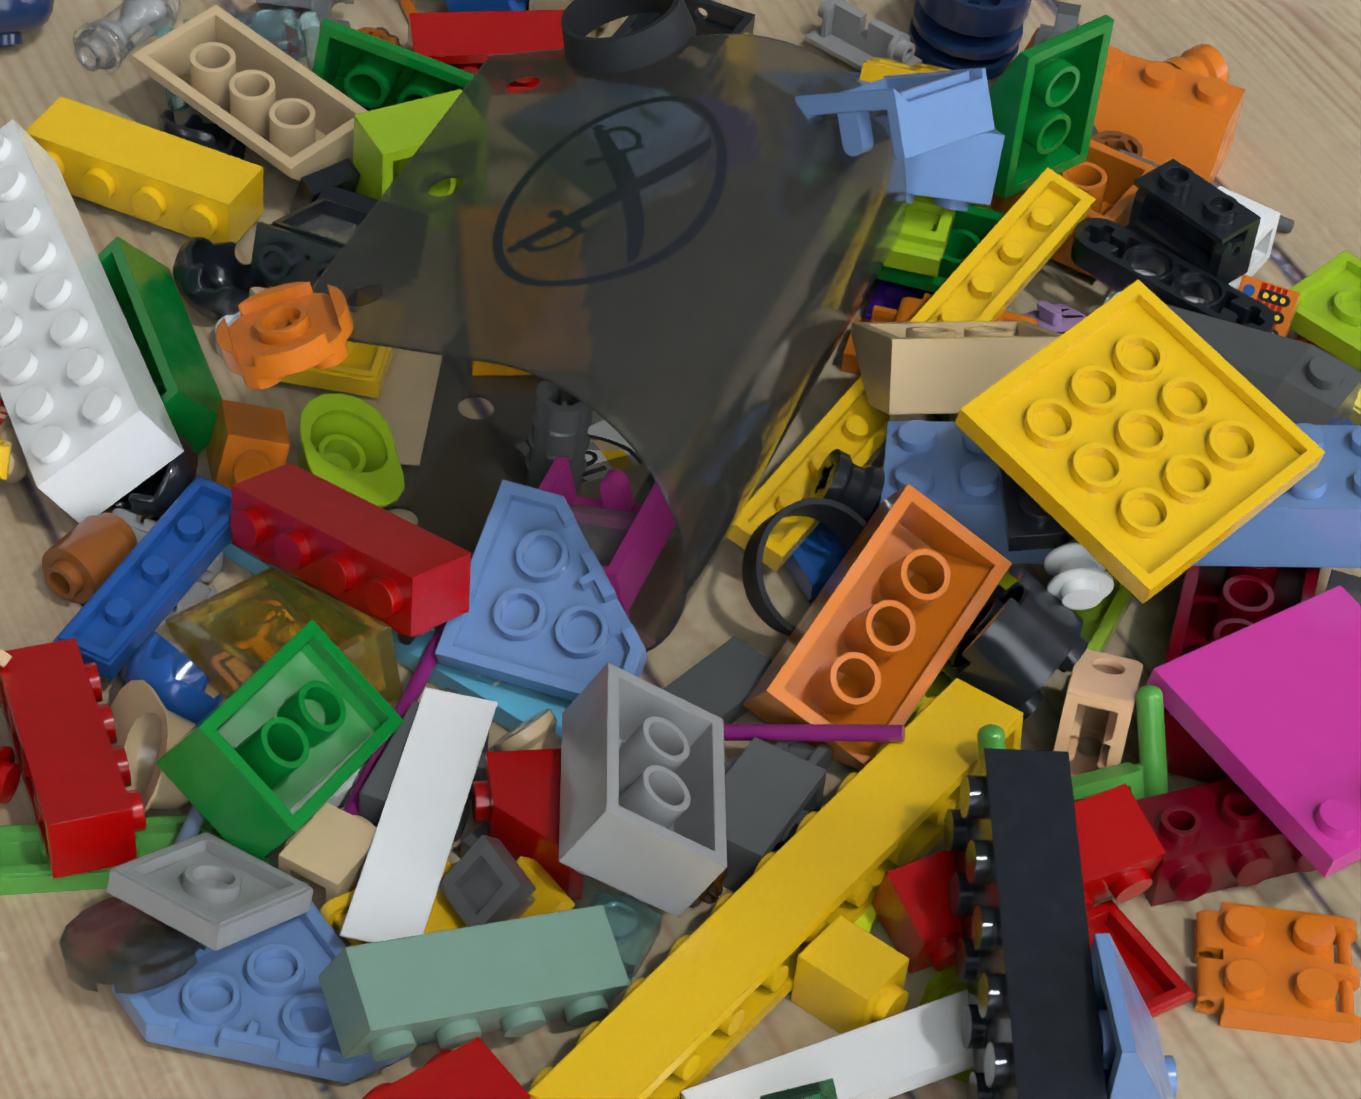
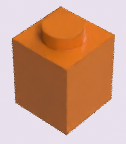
[207,399,290,489]

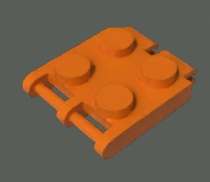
[1194,901,1361,1043]

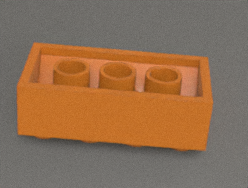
[1024,27,1245,184]
[743,483,1012,770]

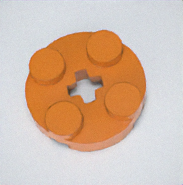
[216,282,354,390]

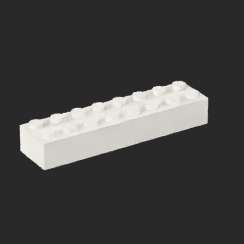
[0,119,184,523]

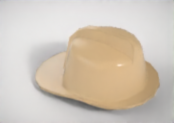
[111,680,196,812]

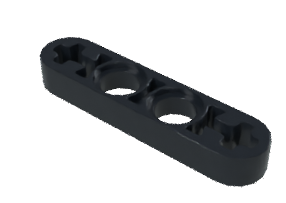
[1071,218,1275,333]

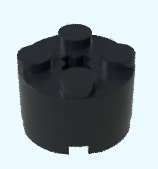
[940,567,1089,721]

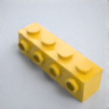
[25,96,264,244]

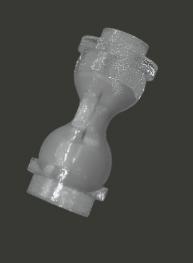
[73,0,181,76]

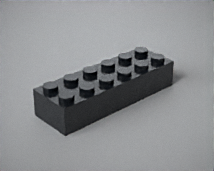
[944,748,1107,1099]

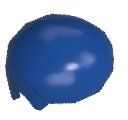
[125,632,223,724]

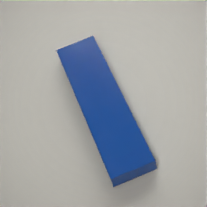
[53,475,232,681]

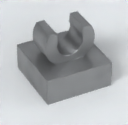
[439,835,536,927]

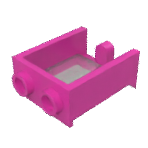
[538,457,684,619]

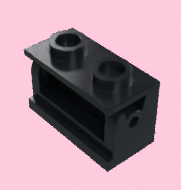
[1124,159,1261,284]

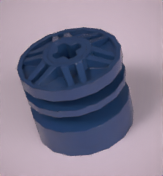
[908,0,1031,80]

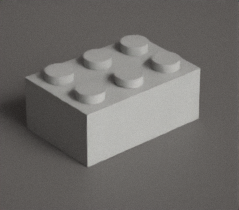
[559,662,727,918]

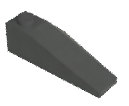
[1166,304,1361,425]

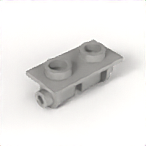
[805,0,922,71]

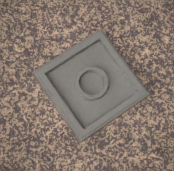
[107,832,314,951]

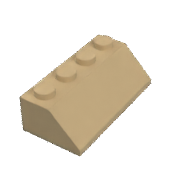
[131,4,367,181]

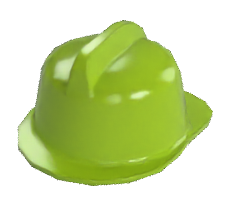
[298,393,405,508]

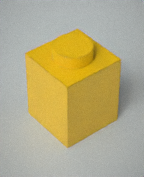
[791,915,909,1034]

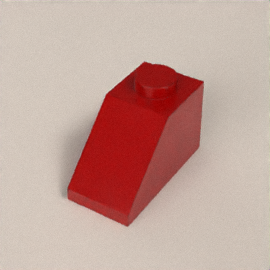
[471,748,584,900]

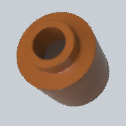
[42,512,137,604]

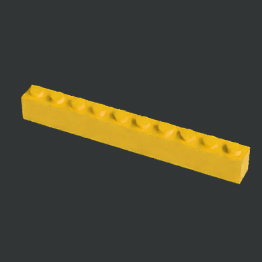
[528,678,1024,1099]

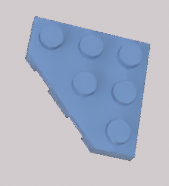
[435,480,648,701]
[111,901,412,1084]

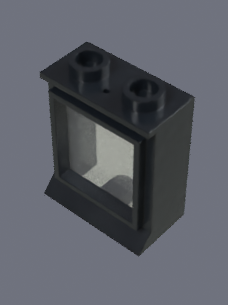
[249,183,429,314]

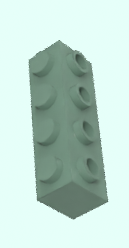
[318,905,630,1062]

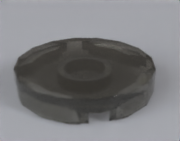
[59,897,207,994]

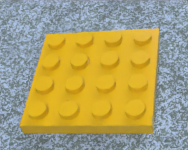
[955,279,1325,604]

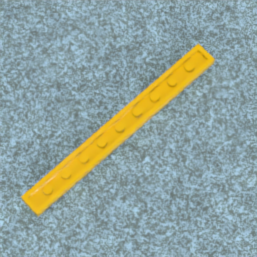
[725,167,1096,572]

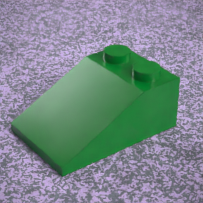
[989,15,1114,200]
[156,619,404,860]

